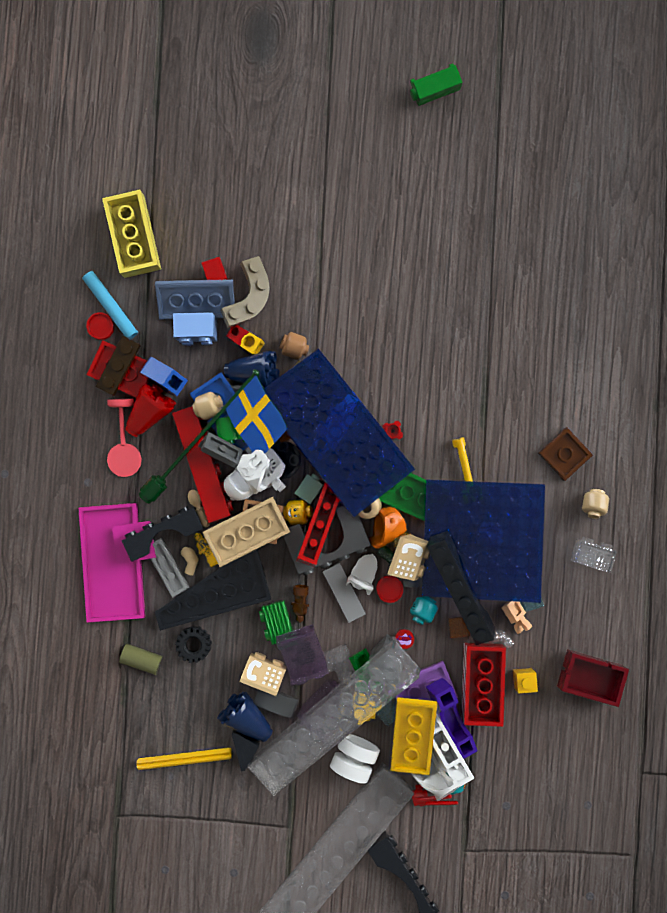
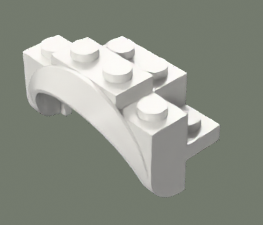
[411,713,474,801]

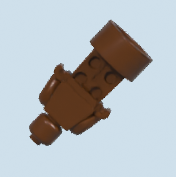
[291,585,309,623]

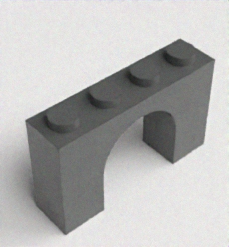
[283,502,370,575]

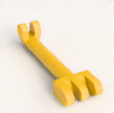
[452,437,483,504]

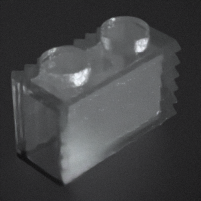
[570,537,617,573]

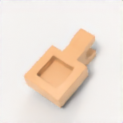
[502,597,532,634]

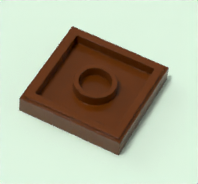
[538,427,593,481]

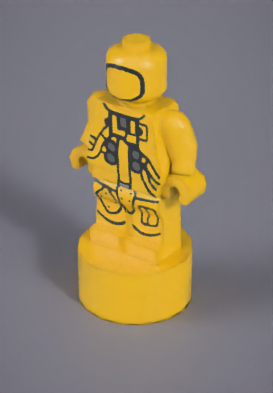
[194,533,218,567]

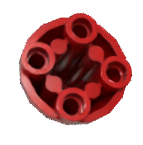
[125,384,176,437]

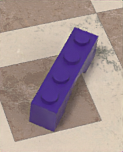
[426,678,478,759]

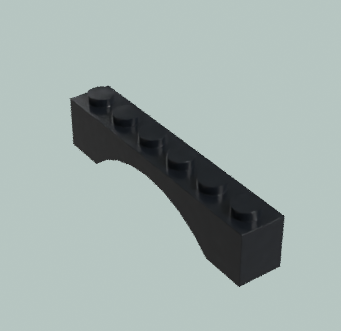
[427,530,495,645]
[366,831,439,913]

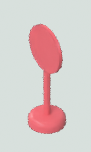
[107,398,142,477]

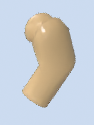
[181,547,199,576]

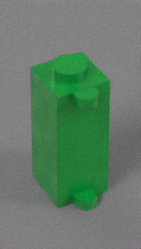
[410,63,463,106]

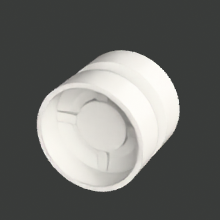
[330,733,380,783]

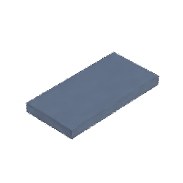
[155,280,235,319]

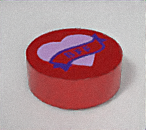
[395,629,414,649]

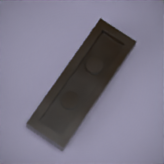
[96,336,141,396]

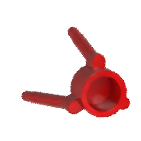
[411,784,458,806]

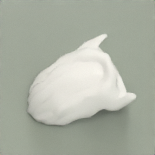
[346,554,378,595]

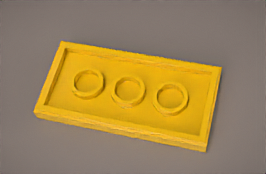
[390,697,437,775]

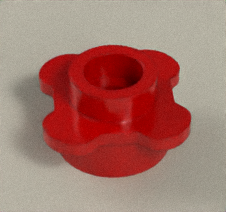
[382,421,403,441]

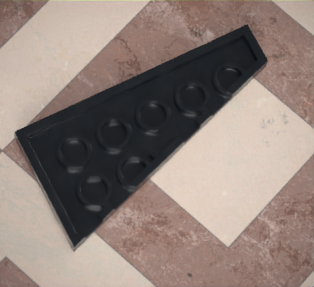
[155,548,272,631]

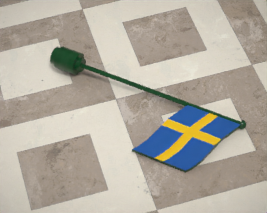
[139,369,287,504]

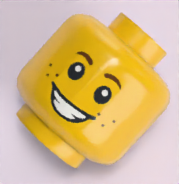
[283,499,313,525]

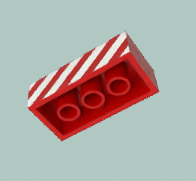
[461,643,506,727]

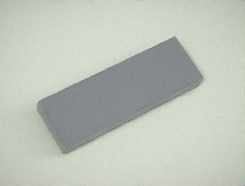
[150,538,190,598]
[323,562,366,623]

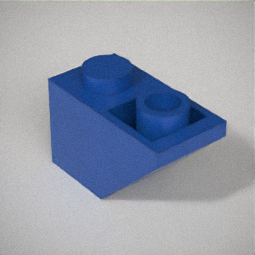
[140,357,188,396]

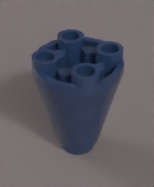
[224,351,280,389]
[217,692,273,742]

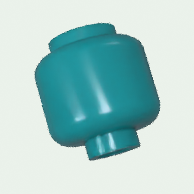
[410,595,438,625]

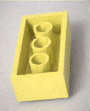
[102,190,161,278]

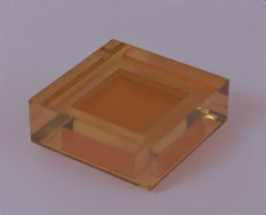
[448,617,470,638]

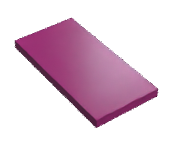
[78,503,145,623]

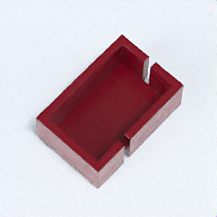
[557,649,629,707]

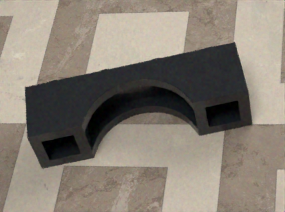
[122,506,203,562]

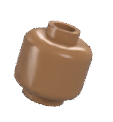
[280,332,309,360]

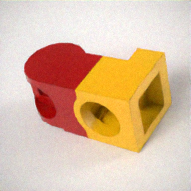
[226,325,265,355]

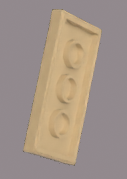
[202,497,290,567]

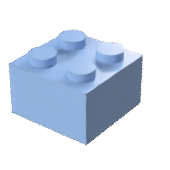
[173,313,217,345]

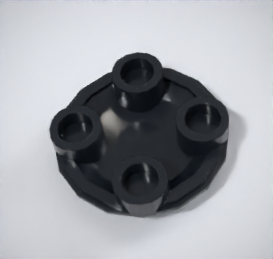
[271,441,301,479]

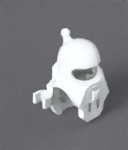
[224,447,286,501]

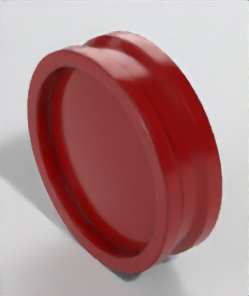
[86,312,115,340]
[376,575,403,603]

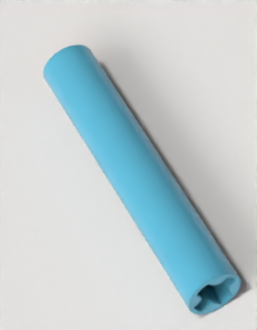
[82,271,138,339]

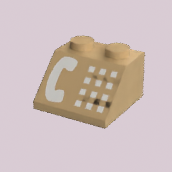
[387,534,431,581]
[239,652,286,696]

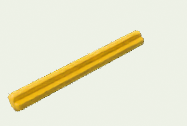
[136,748,232,770]

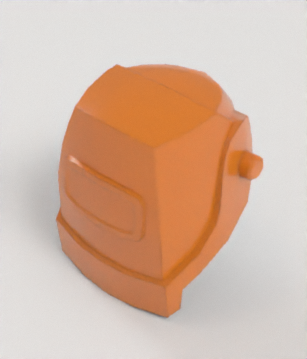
[369,507,407,549]

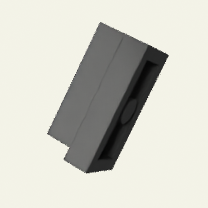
[198,432,243,468]

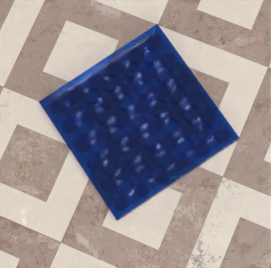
[422,480,545,603]

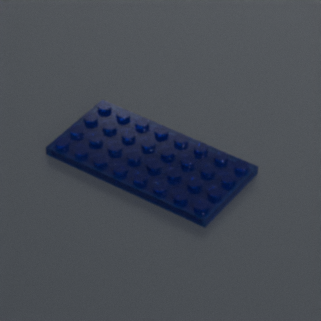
[264,349,415,518]

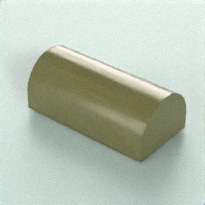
[119,644,163,675]

